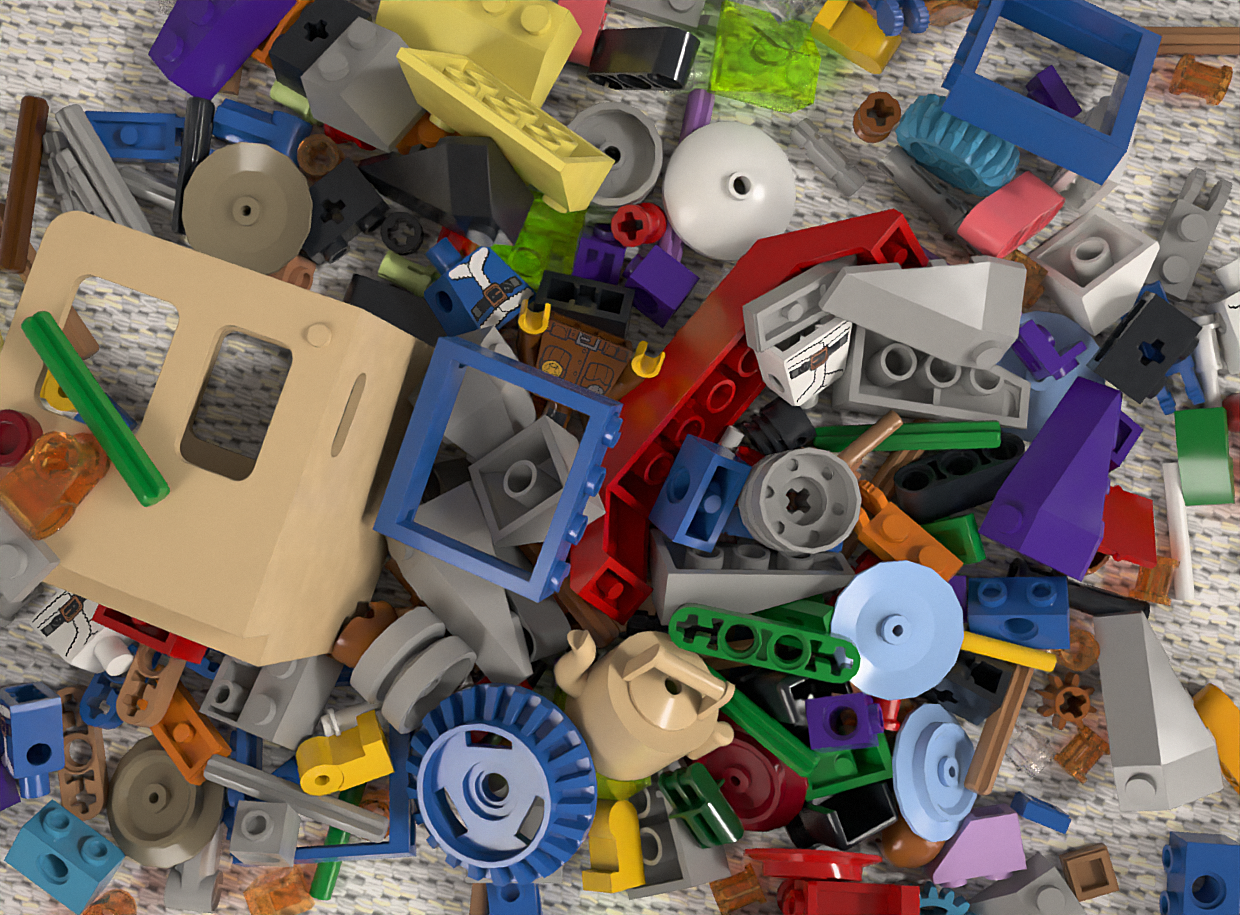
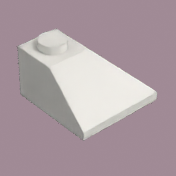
[1024,205,1160,336]

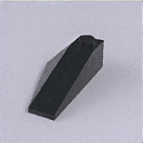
[357,136,535,247]

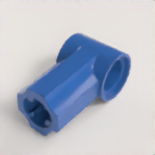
[212,98,313,169]

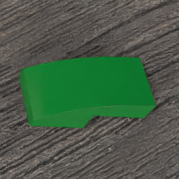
[1174,407,1235,507]

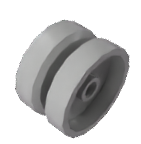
[567,102,663,214]
[350,607,477,734]

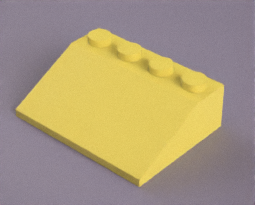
[375,0,582,109]
[396,47,615,213]

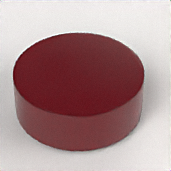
[0,409,44,468]

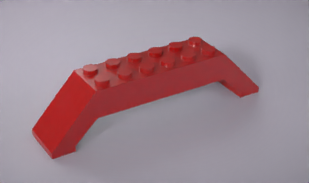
[570,208,929,626]

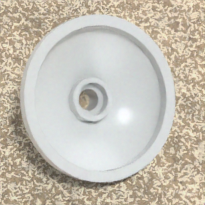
[662,121,796,261]

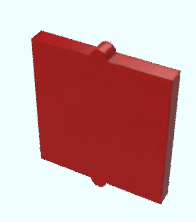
[1097,485,1157,569]

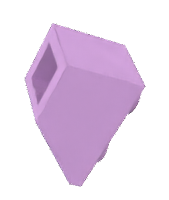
[923,803,1027,888]

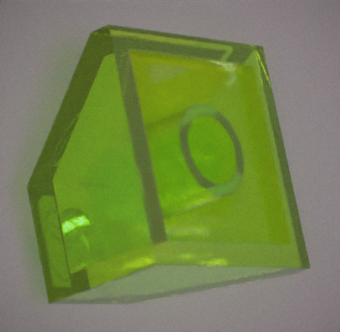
[707,0,821,114]

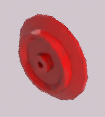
[743,848,882,882]

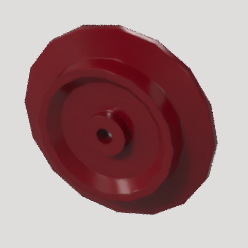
[683,709,809,832]

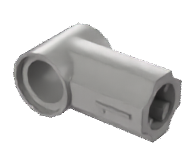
[164,820,225,914]

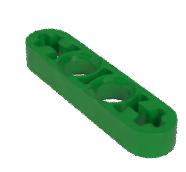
[669,603,861,683]

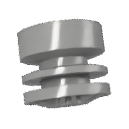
[738,447,862,554]

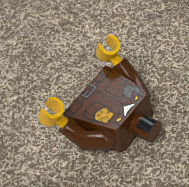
[516,299,665,429]

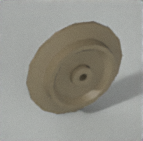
[182,142,313,275]
[106,734,227,868]

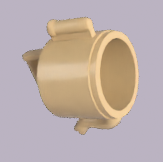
[554,630,735,781]

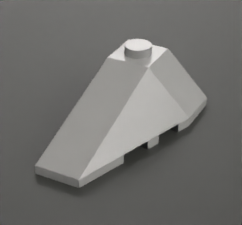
[384,481,533,685]

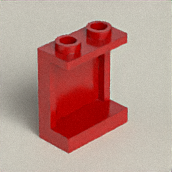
[788,879,920,915]

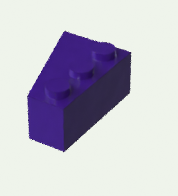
[148,0,297,100]

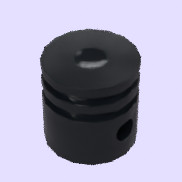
[740,396,817,456]

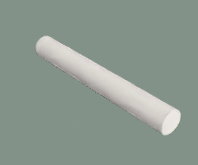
[1162,462,1195,600]

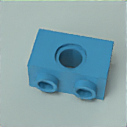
[4,799,126,915]

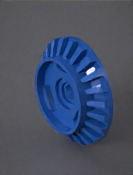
[405,682,597,886]

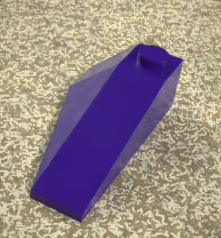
[978,376,1123,582]

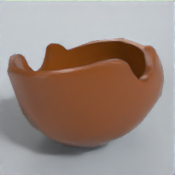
[328,600,398,668]
[875,805,946,869]

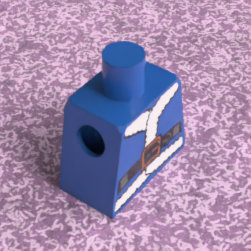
[424,237,537,337]
[0,681,65,799]

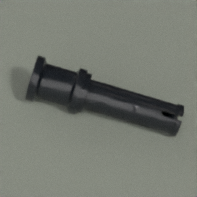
[1006,557,1150,620]

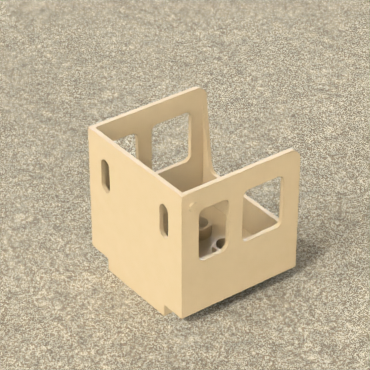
[0,211,435,667]

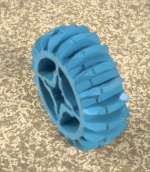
[895,94,1020,197]

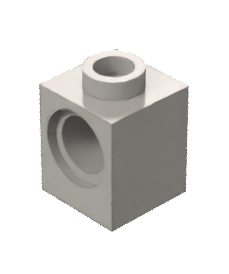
[229,800,301,868]

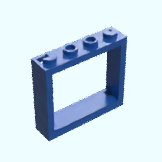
[941,0,1162,186]
[372,336,623,603]
[226,663,416,867]

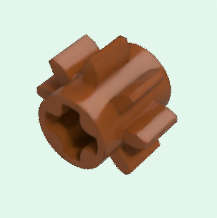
[1035,671,1097,730]

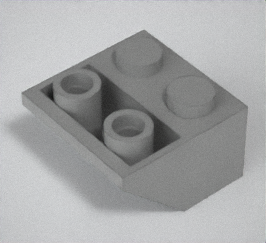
[199,654,344,751]

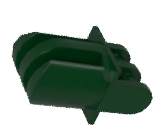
[658,763,744,849]

